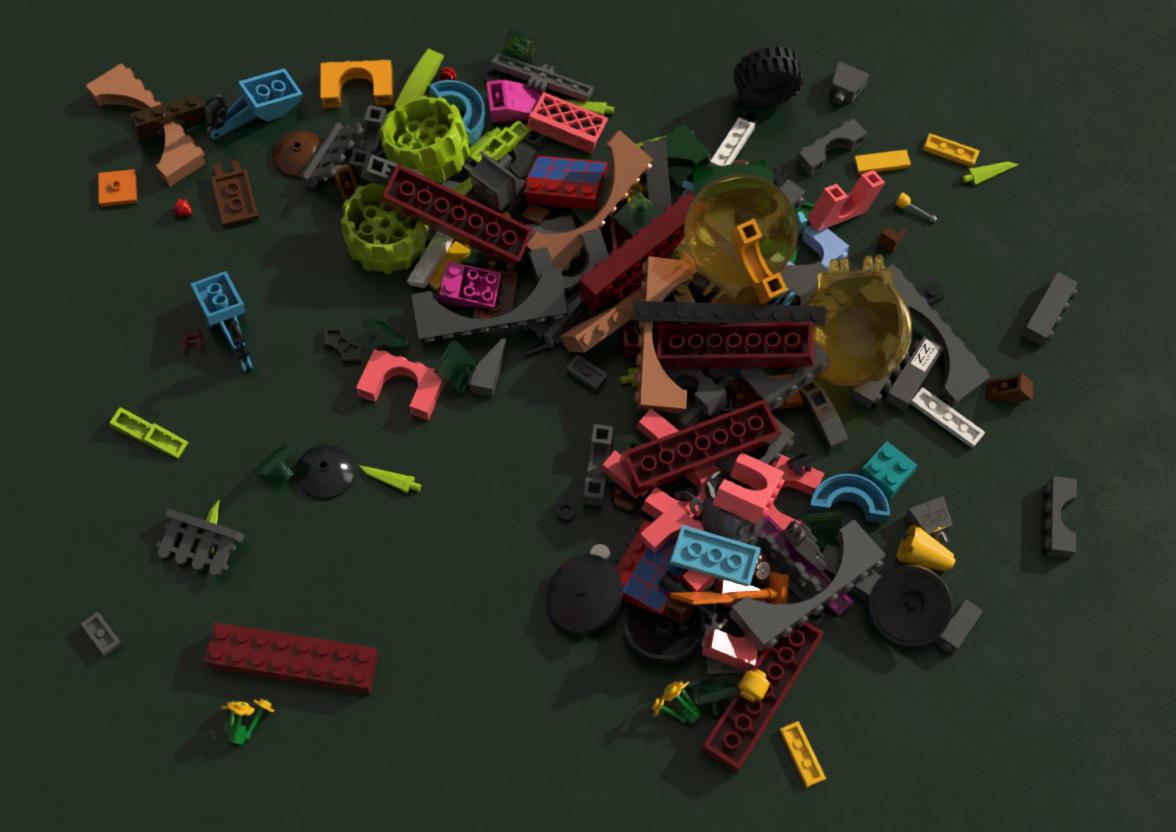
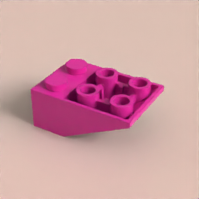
[487,80,543,123]
[437,261,501,308]

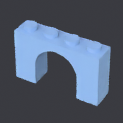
[772,224,849,272]

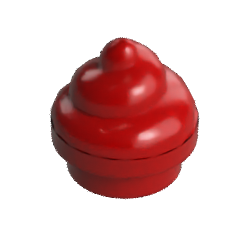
[439,67,456,81]
[173,199,192,217]

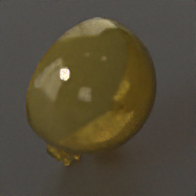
[673,174,798,303]
[806,255,913,387]

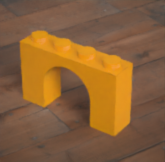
[321,60,393,108]
[730,219,787,304]

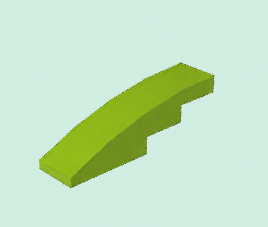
[394,49,444,108]
[470,120,531,163]

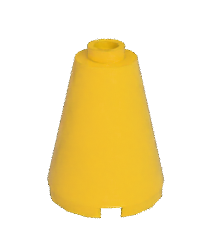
[897,525,955,572]

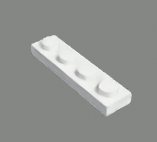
[709,118,755,167]
[407,231,454,288]
[910,387,985,448]

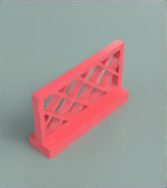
[527,93,608,154]

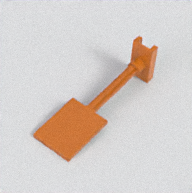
[670,571,789,605]

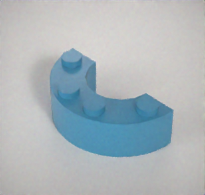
[429,80,485,146]
[807,474,890,524]

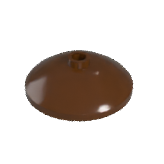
[272,131,322,178]

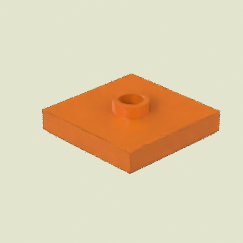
[98,169,137,207]

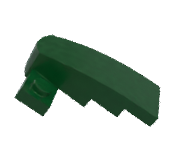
[692,160,774,215]

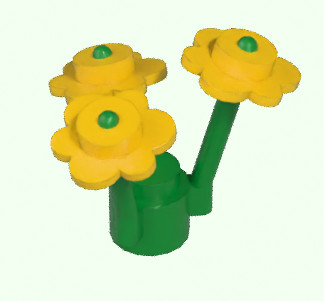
[651,680,701,725]
[221,698,275,744]

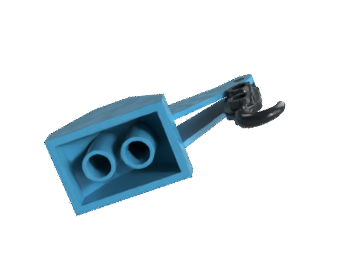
[205,68,302,139]
[191,271,253,372]

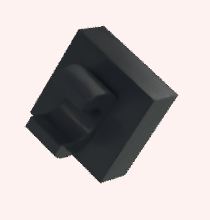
[786,453,813,477]

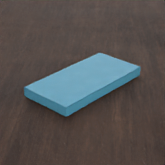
[670,525,761,588]

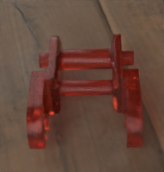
[182,329,203,353]

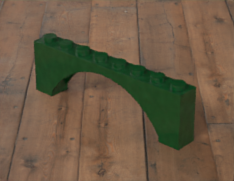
[569,124,710,238]

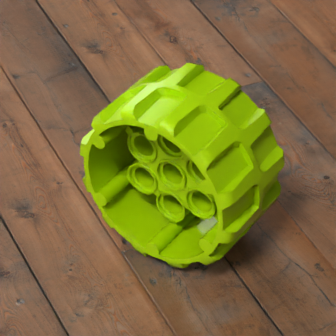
[379,96,470,184]
[340,183,430,274]

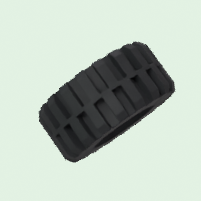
[733,46,804,108]

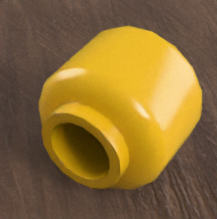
[738,669,770,702]

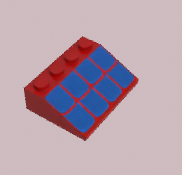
[524,156,608,211]
[616,520,689,615]

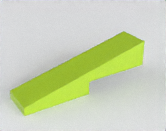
[110,407,188,459]

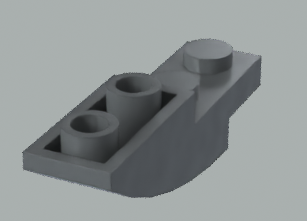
[799,378,849,448]

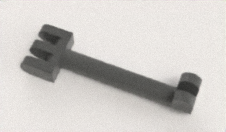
[672,487,704,514]

